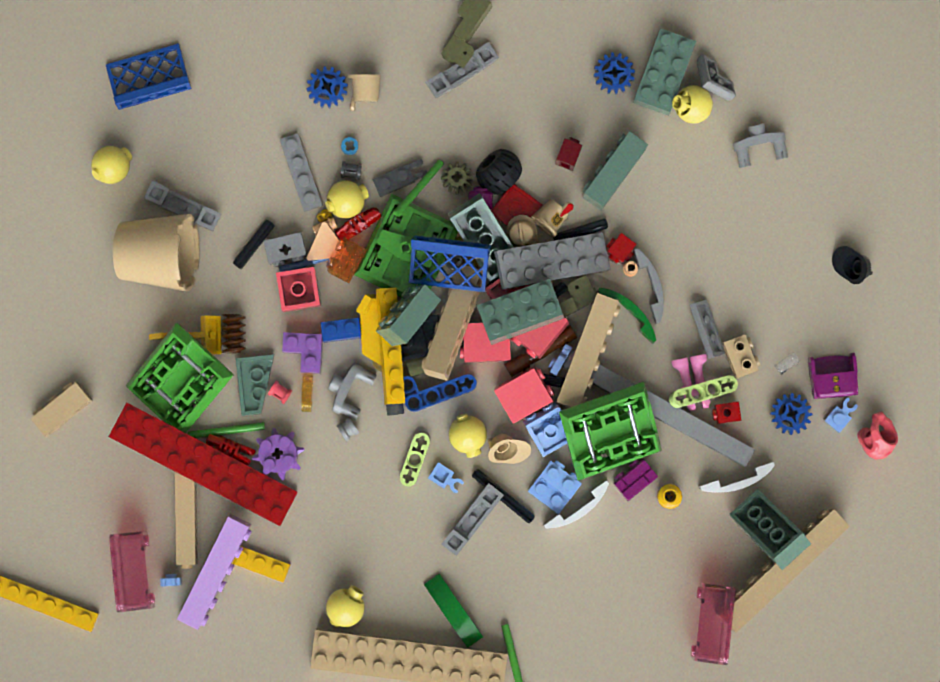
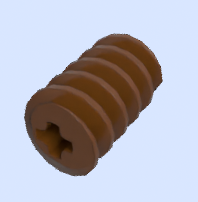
[221,314,246,354]

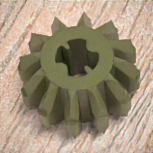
[441,162,473,195]

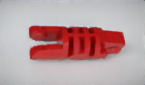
[335,207,381,242]
[206,434,256,466]

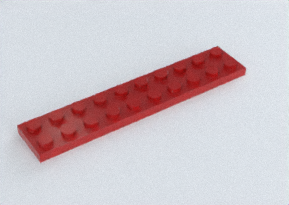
[108,402,298,526]

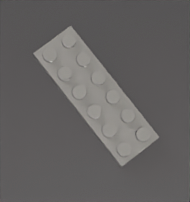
[494,232,610,290]

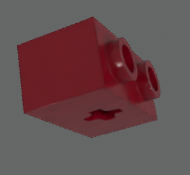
[555,137,583,171]

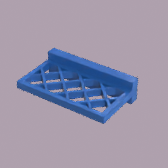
[106,44,192,110]
[409,235,491,292]

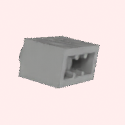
[264,232,307,267]

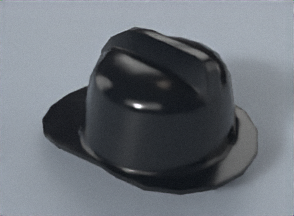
[832,246,873,284]

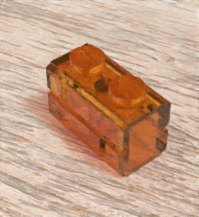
[326,237,367,283]

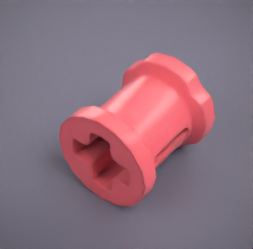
[268,380,293,404]

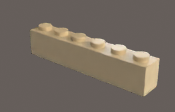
[422,264,483,381]
[556,293,621,407]

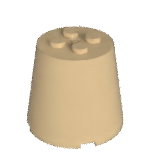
[113,214,200,291]

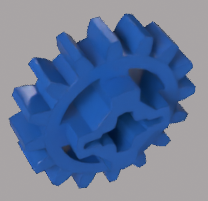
[594,52,635,95]
[306,66,348,109]
[770,393,813,435]

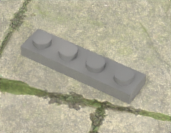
[280,133,322,212]

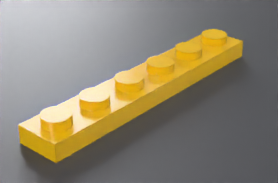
[376,288,405,405]
[0,575,99,632]

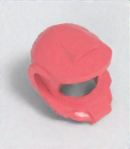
[857,411,898,460]

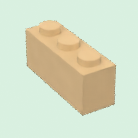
[30,382,93,437]

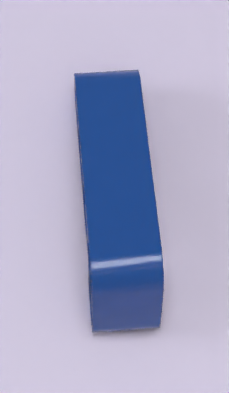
[403,374,477,412]

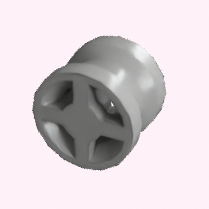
[336,418,359,441]

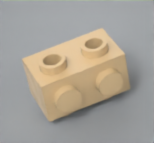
[722,335,760,379]

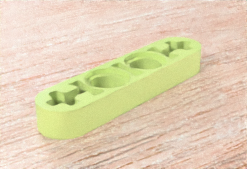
[669,375,738,408]

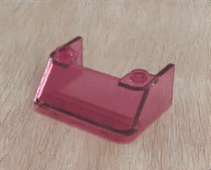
[109,531,155,613]
[691,582,735,665]

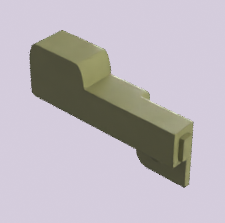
[441,0,493,68]
[559,275,597,318]

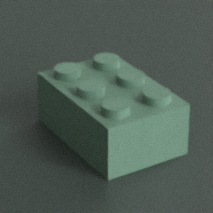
[376,284,441,346]

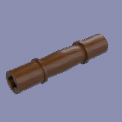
[504,325,577,377]

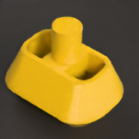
[316,209,332,223]

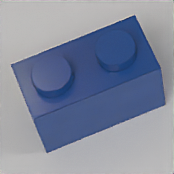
[321,318,361,343]

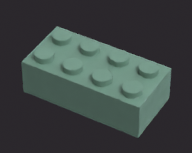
[633,28,696,116]
[583,131,648,211]
[448,193,514,281]
[477,279,564,345]
[729,489,811,570]

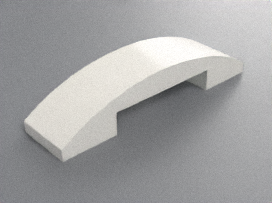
[699,462,775,493]
[543,481,609,529]

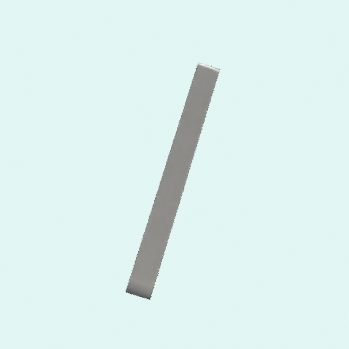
[562,349,755,467]

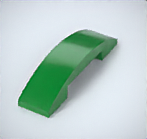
[597,287,656,344]
[424,573,483,648]

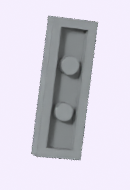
[690,299,725,359]

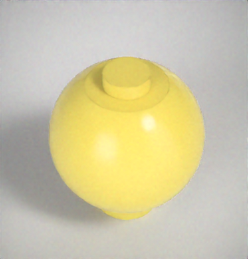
[672,85,713,123]
[91,146,132,184]
[325,180,369,219]
[449,413,487,458]
[326,585,365,627]

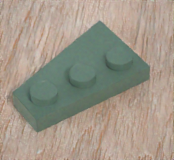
[236,354,274,416]

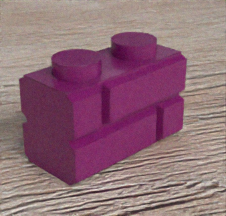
[613,459,658,501]

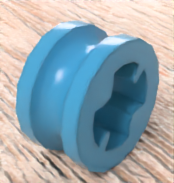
[341,137,358,155]

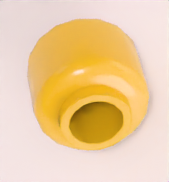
[657,484,682,509]

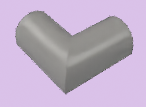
[697,54,736,101]

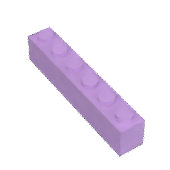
[177,514,252,630]

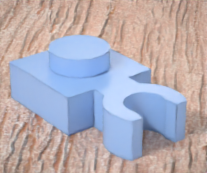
[548,344,573,376]
[824,398,858,433]
[428,462,464,493]
[160,574,182,587]

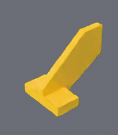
[356,294,382,366]
[149,315,222,355]

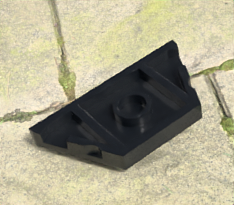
[401,314,440,362]

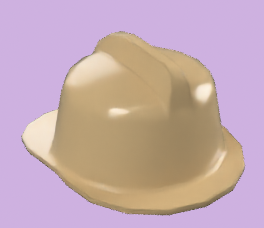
[507,215,539,248]
[488,434,531,464]

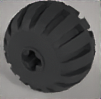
[476,149,522,195]

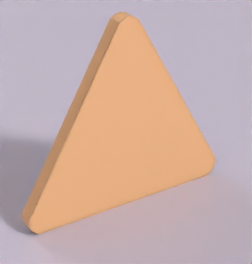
[306,222,348,261]

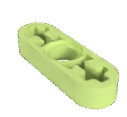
[400,433,430,487]

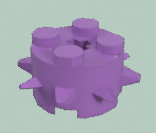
[252,428,305,480]

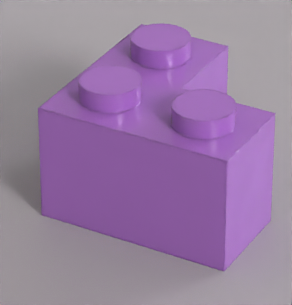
[282,332,323,374]

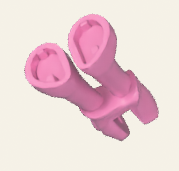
[671,354,711,411]

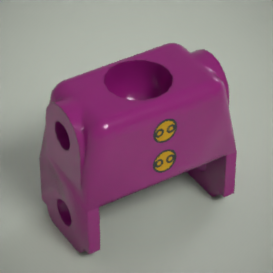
[808,353,858,399]

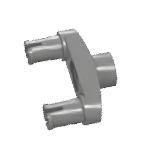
[733,124,788,168]
[328,363,377,420]

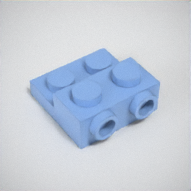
[522,402,567,457]
[528,460,582,515]

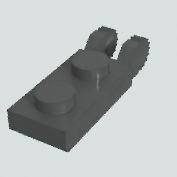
[372,159,427,197]

